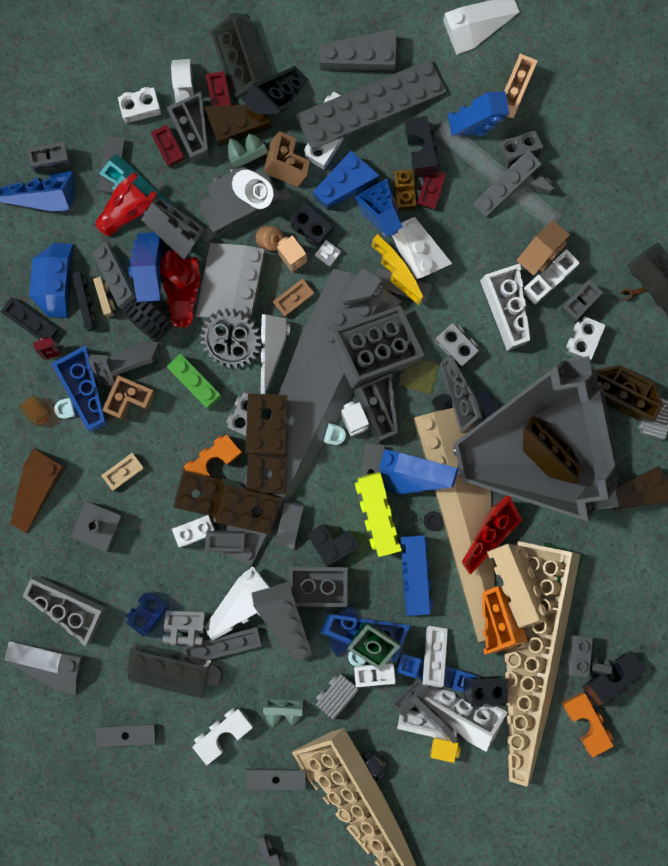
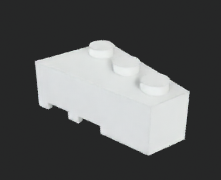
[393,217,452,280]

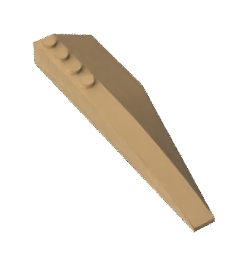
[414,408,495,642]
[505,541,580,787]

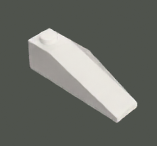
[204,566,270,640]
[422,686,508,752]

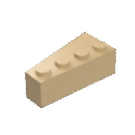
[487,544,547,628]

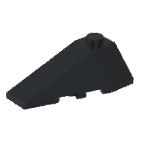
[243,66,308,114]

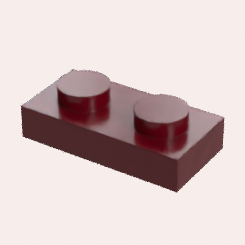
[206,71,231,106]
[151,125,184,167]
[417,171,446,210]
[33,337,62,360]

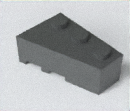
[167,92,210,164]
[141,196,205,259]
[354,373,398,443]

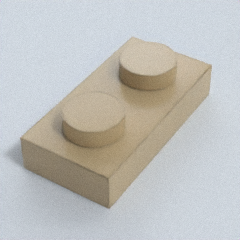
[93,277,116,318]
[101,453,145,491]

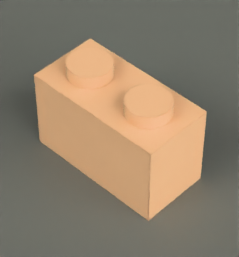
[277,235,307,273]

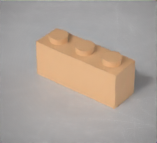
[504,54,538,119]

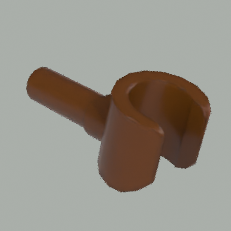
[621,287,647,301]

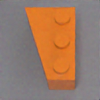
[482,586,528,655]

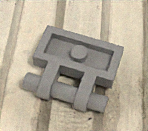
[163,611,205,647]

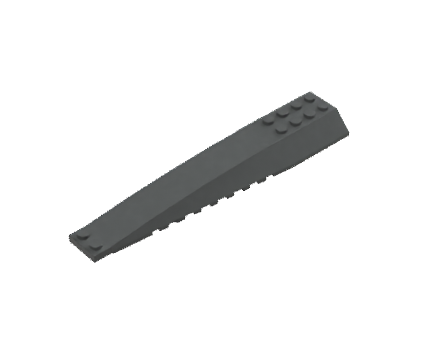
[220,269,401,566]

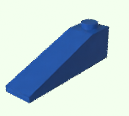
[379,449,459,495]

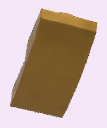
[394,169,416,211]

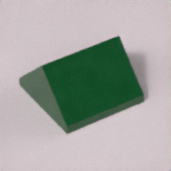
[347,622,401,670]

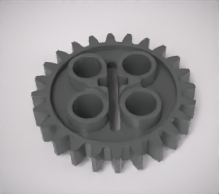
[200,308,262,369]

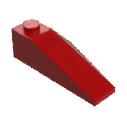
[462,496,522,575]

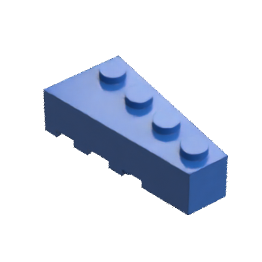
[354,178,403,237]
[51,345,107,433]
[400,535,433,616]

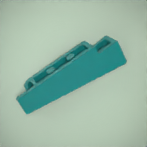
[99,154,174,214]

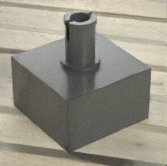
[71,501,125,552]

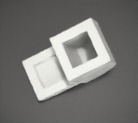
[171,59,194,103]

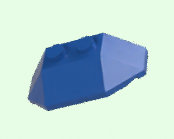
[29,243,74,318]

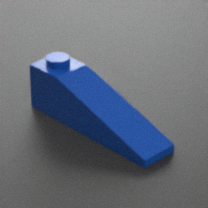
[0,171,75,212]

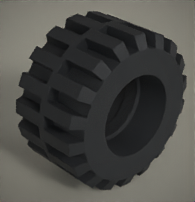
[122,298,173,343]

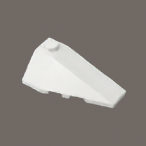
[443,0,519,55]
[261,315,290,394]

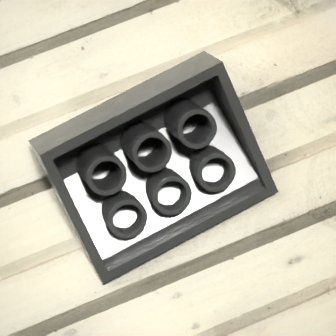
[332,306,425,389]

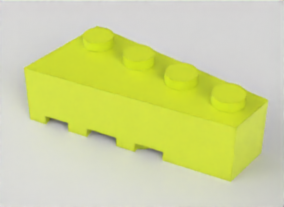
[355,472,402,557]

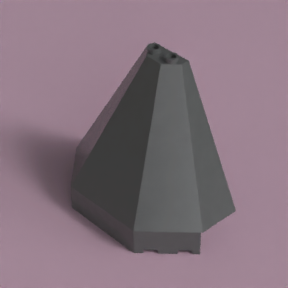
[453,356,619,522]

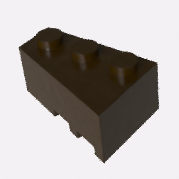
[205,105,272,147]
[612,466,668,511]

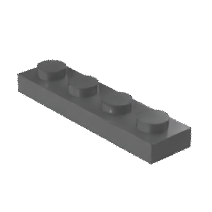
[473,150,542,217]
[92,242,136,309]
[182,627,262,665]

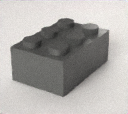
[289,567,348,607]

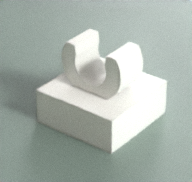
[315,240,341,267]

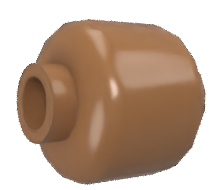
[256,226,284,251]

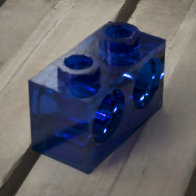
[126,591,170,637]

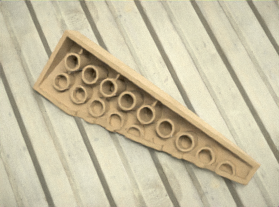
[292,728,416,866]

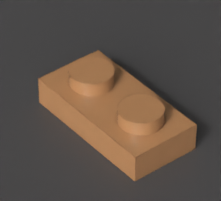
[273,278,314,317]

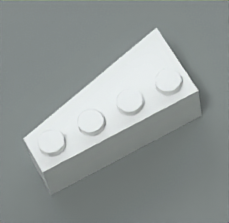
[480,263,530,351]

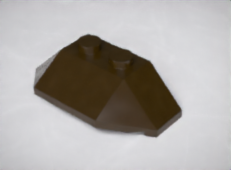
[595,365,664,422]
[523,416,584,484]

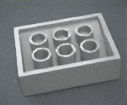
[195,243,266,321]

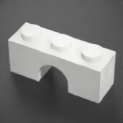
[523,249,580,305]
[341,401,369,437]
[192,707,254,765]

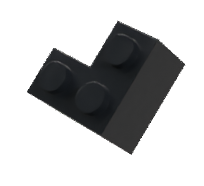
[307,524,360,567]

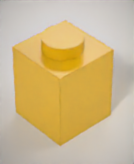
[430,737,461,763]

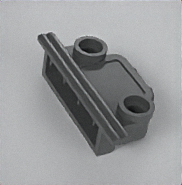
[200,167,291,242]

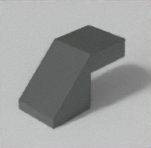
[275,501,304,549]

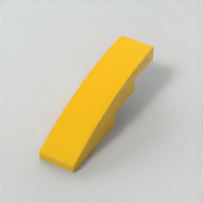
[372,234,423,305]

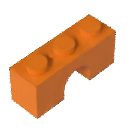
[184,435,243,490]
[562,692,613,758]

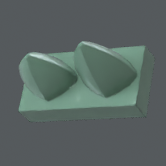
[227,134,268,168]
[263,698,303,728]

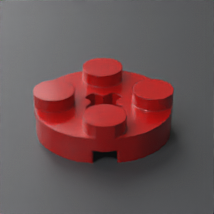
[160,250,195,289]

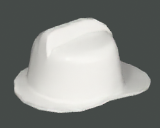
[232,170,274,209]

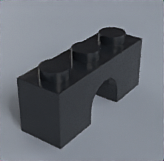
[405,116,440,178]
[582,651,646,706]

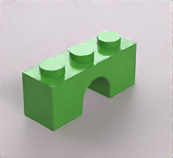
[167,354,222,410]

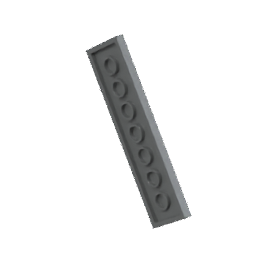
[296,59,446,150]

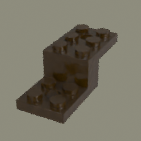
[245,393,288,493]
[173,469,281,535]

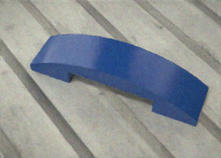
[396,653,476,692]

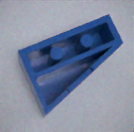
[448,91,509,137]
[313,151,379,210]

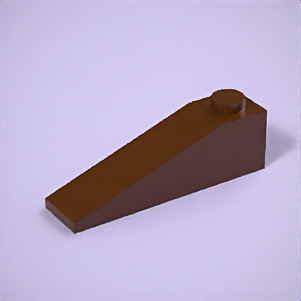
[10,448,67,533]

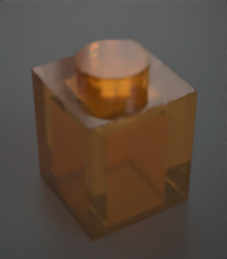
[18,395,51,426]

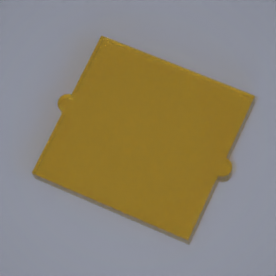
[398,360,438,394]

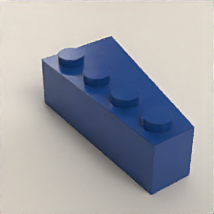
[129,232,163,302]
[320,614,410,662]

